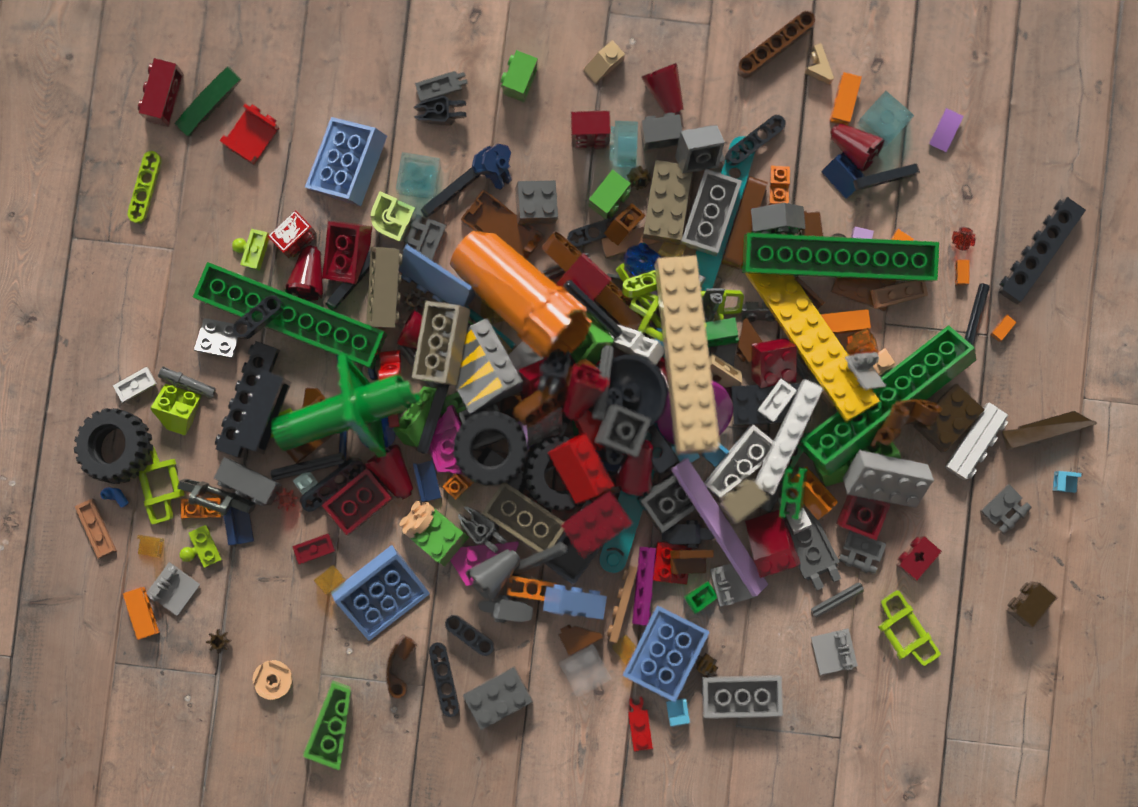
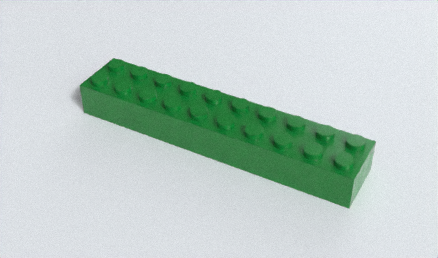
[742,233,939,282]
[193,262,387,370]
[800,325,977,477]

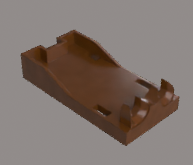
[460,189,545,260]

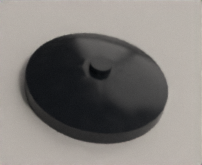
[594,354,668,429]

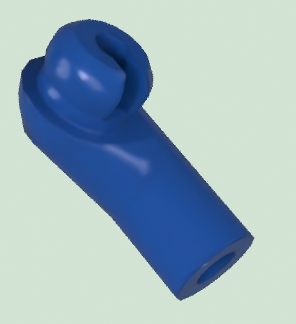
[100,487,129,508]

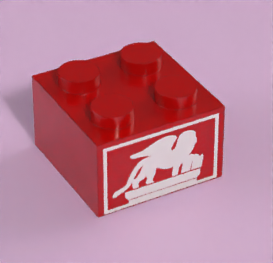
[268,210,316,258]

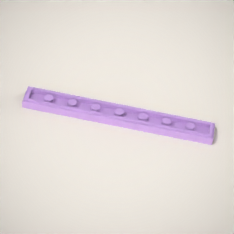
[672,458,768,596]

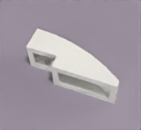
[609,325,665,365]

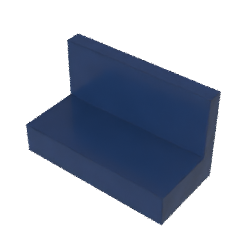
[821,152,865,199]
[413,460,442,502]
[224,507,254,545]

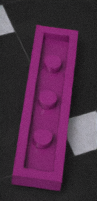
[632,547,656,626]

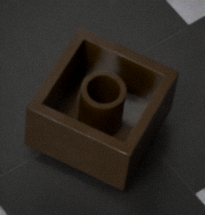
[1006,581,1058,627]

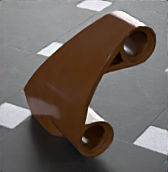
[286,388,333,464]
[871,400,941,449]
[386,634,418,698]

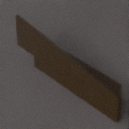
[1001,411,1097,450]

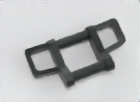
[177,479,256,516]

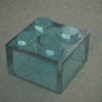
[858,91,914,148]
[609,121,638,167]
[396,152,441,199]

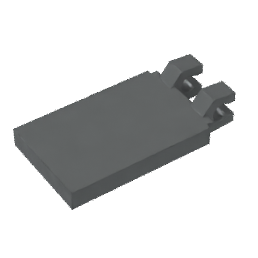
[787,512,841,591]

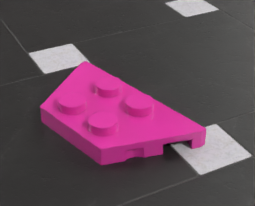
[429,405,462,474]
[450,541,519,586]

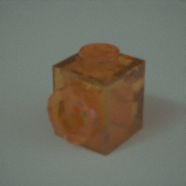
[847,328,879,356]

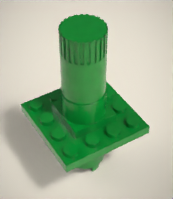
[271,354,420,458]

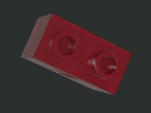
[897,536,942,581]

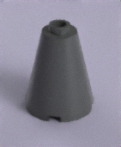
[465,550,520,602]

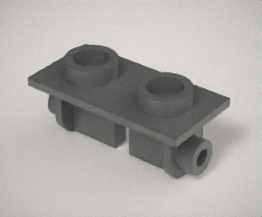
[702,288,725,322]
[741,302,776,322]

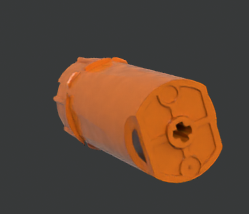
[450,231,592,358]

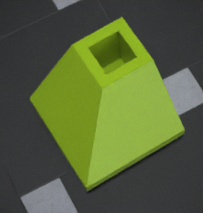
[150,384,201,435]

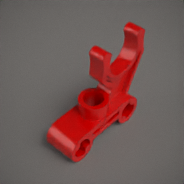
[379,350,401,428]

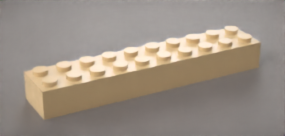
[655,256,719,455]

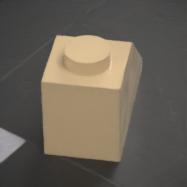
[584,40,625,84]

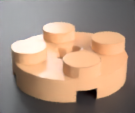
[399,501,435,538]
[253,660,292,700]

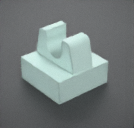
[293,472,318,495]

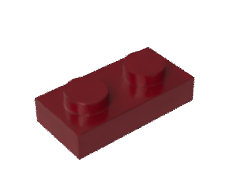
[292,533,336,564]

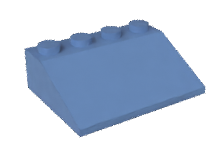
[305,117,387,206]
[398,245,476,308]
[331,545,430,641]
[622,605,710,702]

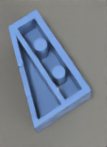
[543,584,607,619]

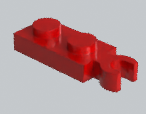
[628,696,653,751]

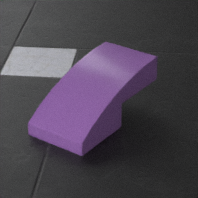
[929,108,963,152]

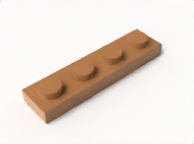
[607,565,637,643]

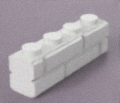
[945,403,1008,480]

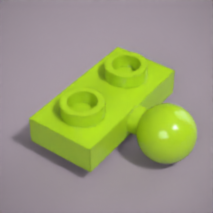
[232,229,270,270]
[179,525,222,568]

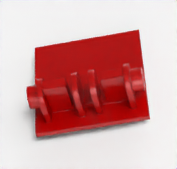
[653,542,692,585]

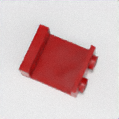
[220,104,279,165]

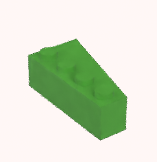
[303,680,351,770]

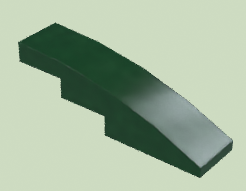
[174,66,242,137]

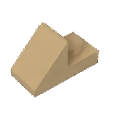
[804,43,834,84]
[709,353,742,387]

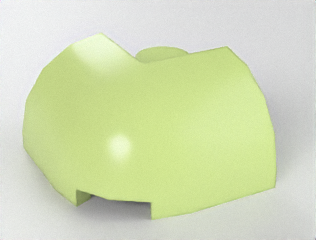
[370,192,415,242]

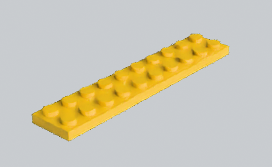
[741,263,880,422]

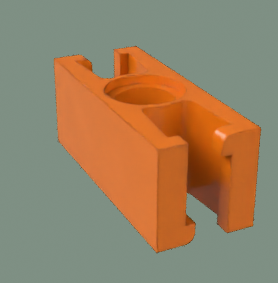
[829,72,862,125]
[821,309,871,334]
[790,466,838,520]
[507,576,558,601]
[122,587,160,640]

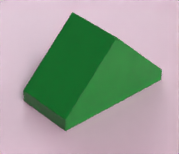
[683,581,717,614]

